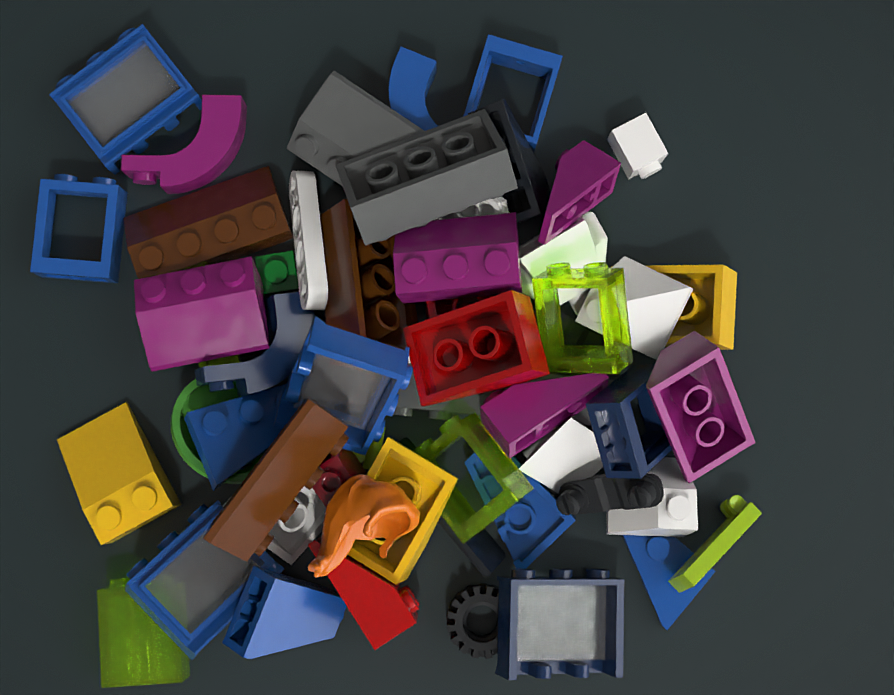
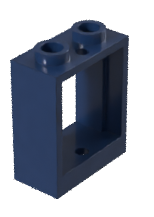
[586,364,672,479]

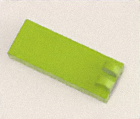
[668,495,762,593]

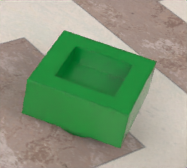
[255,250,299,296]

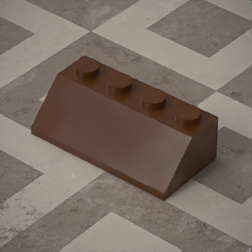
[123,166,294,279]
[320,199,418,369]
[203,396,349,562]

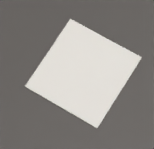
[518,418,603,493]

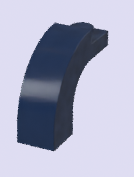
[195,292,315,397]

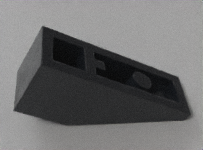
[468,99,551,223]

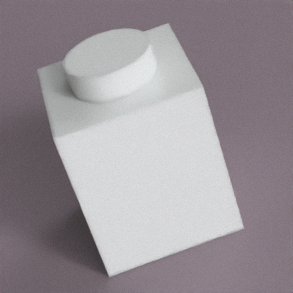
[607,113,668,179]

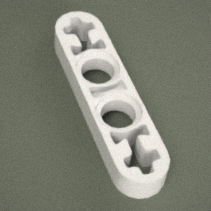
[289,170,328,310]

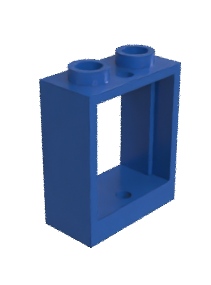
[463,34,563,152]
[30,174,128,283]

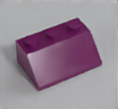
[393,212,523,303]
[134,256,270,372]
[646,331,755,483]

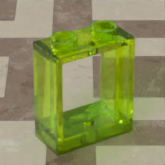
[532,262,633,374]
[414,413,534,544]

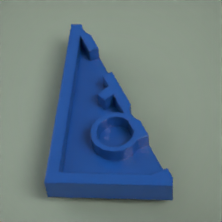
[622,535,716,630]

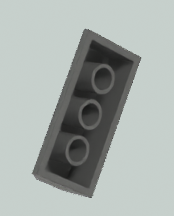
[286,71,424,186]
[335,109,518,246]

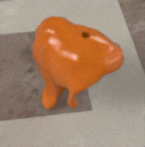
[308,474,420,578]

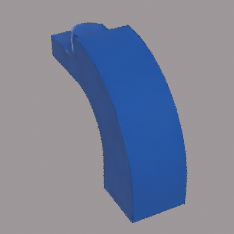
[389,47,438,131]

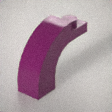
[121,95,247,194]

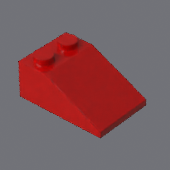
[403,290,550,406]
[308,536,420,650]

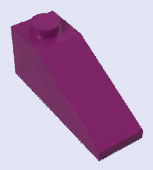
[538,140,621,245]
[480,371,609,459]

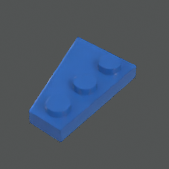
[184,384,304,491]
[464,436,576,569]

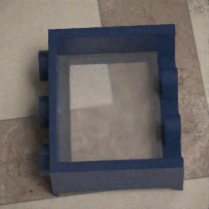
[495,569,624,680]

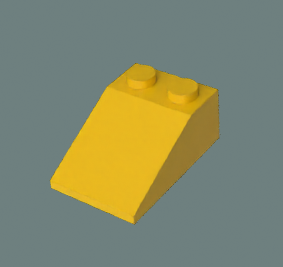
[606,265,737,350]
[57,402,182,545]
[347,437,458,585]

